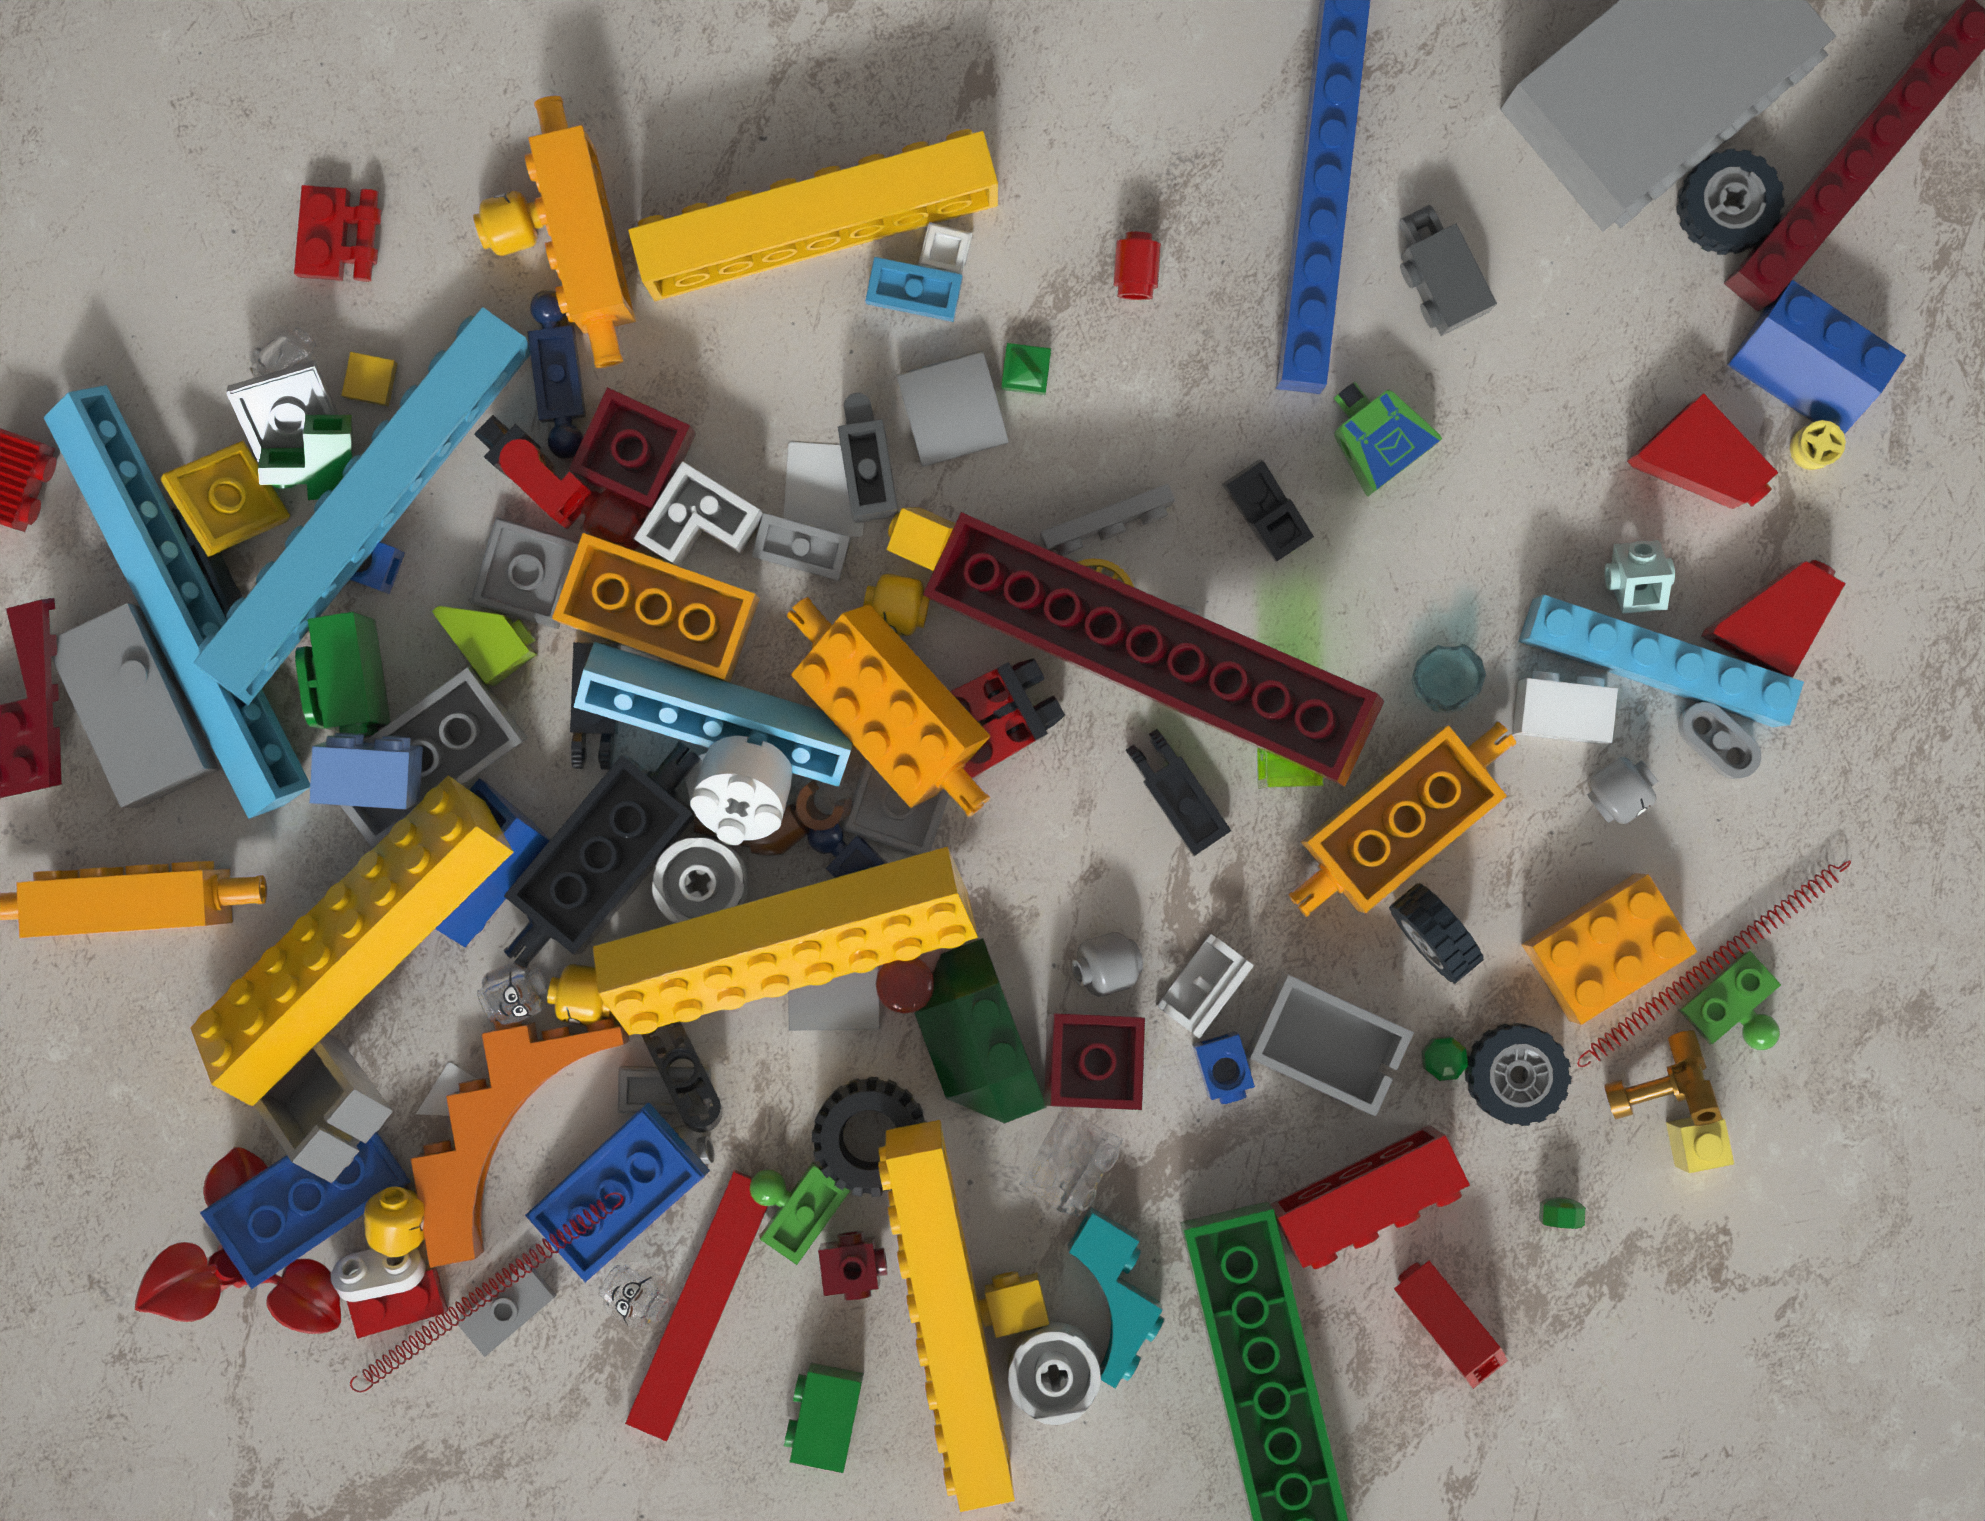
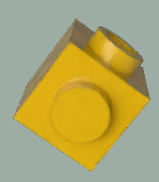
[886,507,956,571]
[978,1271,1049,1338]

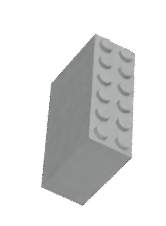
[1500,0,1836,232]

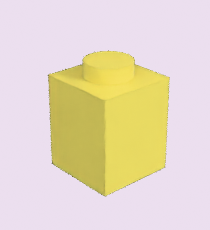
[1666,1117,1734,1173]

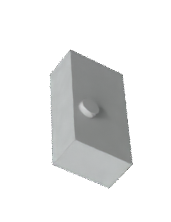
[51,603,220,808]
[340,666,527,848]

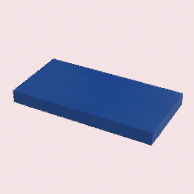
[525,1102,710,1283]
[200,1132,411,1290]

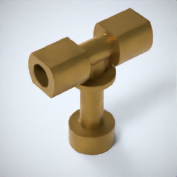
[1604,1030,1722,1126]

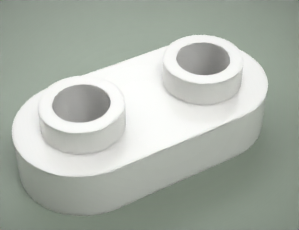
[331,1248,426,1302]

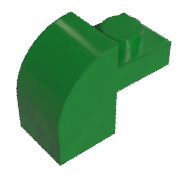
[258,415,353,501]

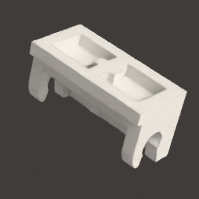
[1156,934,1254,1038]

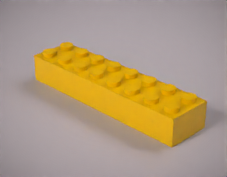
[628,129,998,302]
[190,775,514,1106]
[593,846,978,1035]
[878,1120,1015,1512]

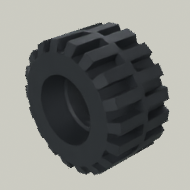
[812,1077,927,1197]

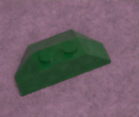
[914,938,1047,1124]

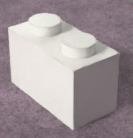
[1512,671,1618,744]

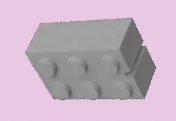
[1245,972,1414,1116]
[254,1033,393,1183]

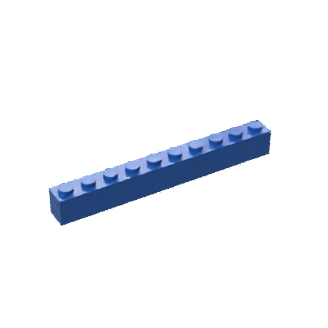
[1276,0,1370,394]

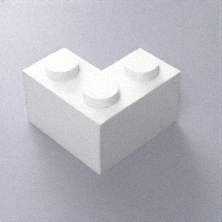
[634,461,763,567]

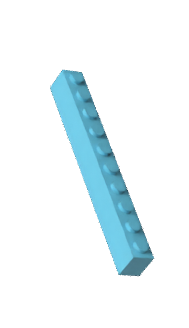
[193,307,530,705]
[43,385,310,819]

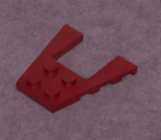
[0,598,62,798]

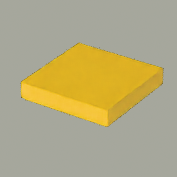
[161,440,290,557]

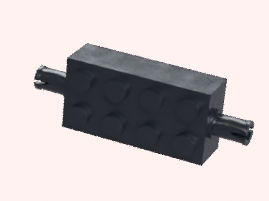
[504,741,702,969]

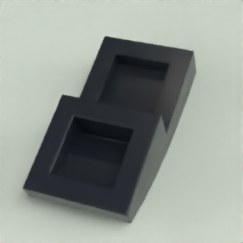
[1222,459,1314,562]

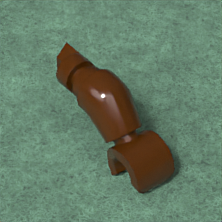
[694,780,852,856]

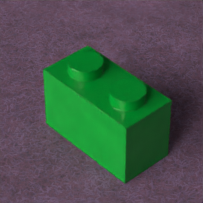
[784,1362,864,1473]

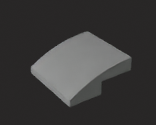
[896,350,1009,467]

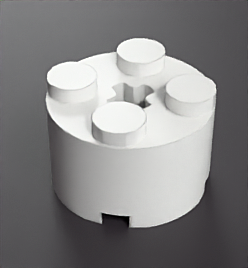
[690,736,792,845]
[652,837,749,923]
[1008,1321,1101,1425]

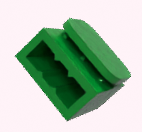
[295,612,391,738]

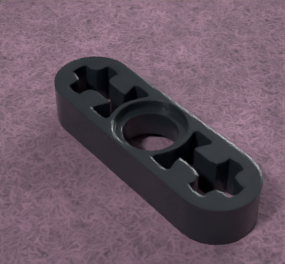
[641,1021,723,1133]

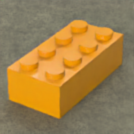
[552,533,760,683]

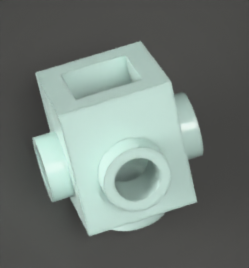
[1605,540,1675,614]

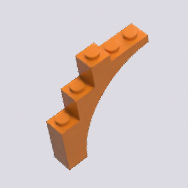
[411,1017,630,1268]

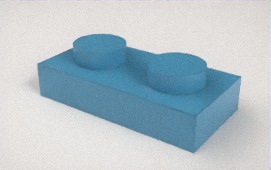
[865,257,963,322]

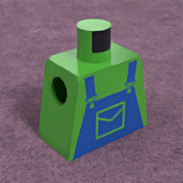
[1334,382,1443,497]

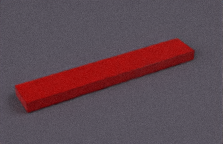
[625,1170,768,1442]

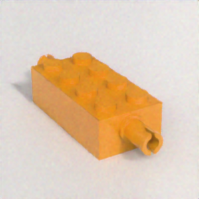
[524,96,636,368]
[787,597,991,817]
[1288,721,1516,917]
[0,861,267,938]

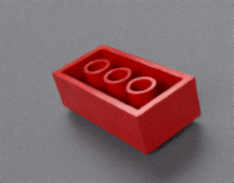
[1270,1125,1470,1269]

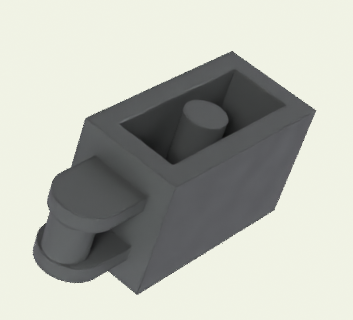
[1400,205,1497,336]
[837,393,899,523]

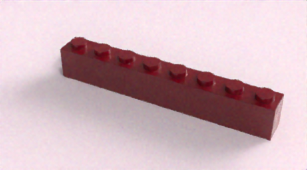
[1724,0,1985,312]

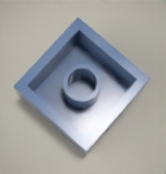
[309,733,423,809]

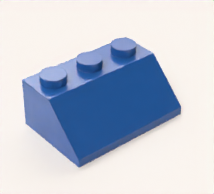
[1727,280,1906,434]
[435,778,550,947]

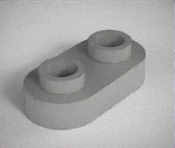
[1678,702,1761,779]

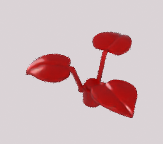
[135,1147,341,1334]

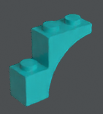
[1067,1207,1165,1389]

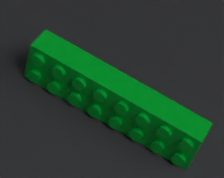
[1180,1201,1348,1521]

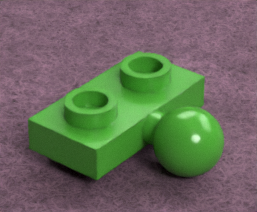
[1679,951,1781,1050]
[750,1162,850,1265]

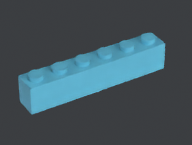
[1518,594,1804,728]
[574,642,852,787]

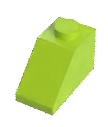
[432,606,537,687]

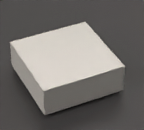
[918,222,973,275]

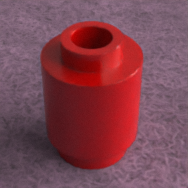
[1113,231,1161,300]

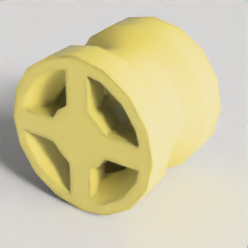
[1789,420,1846,470]

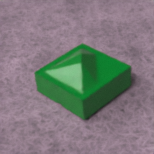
[1001,343,1052,395]

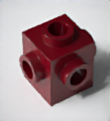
[818,1231,888,1300]

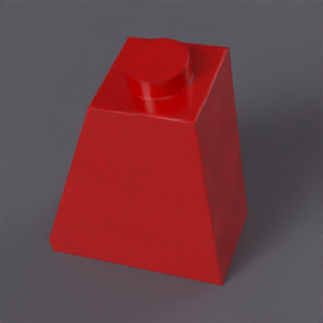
[1627,393,1779,509]
[1701,560,1846,678]
[1394,1260,1508,1389]

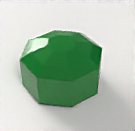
[1421,1036,1468,1081]
[1539,1197,1586,1229]

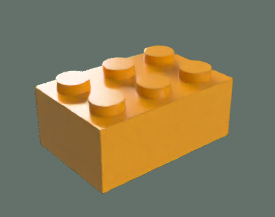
[1521,873,1697,1025]

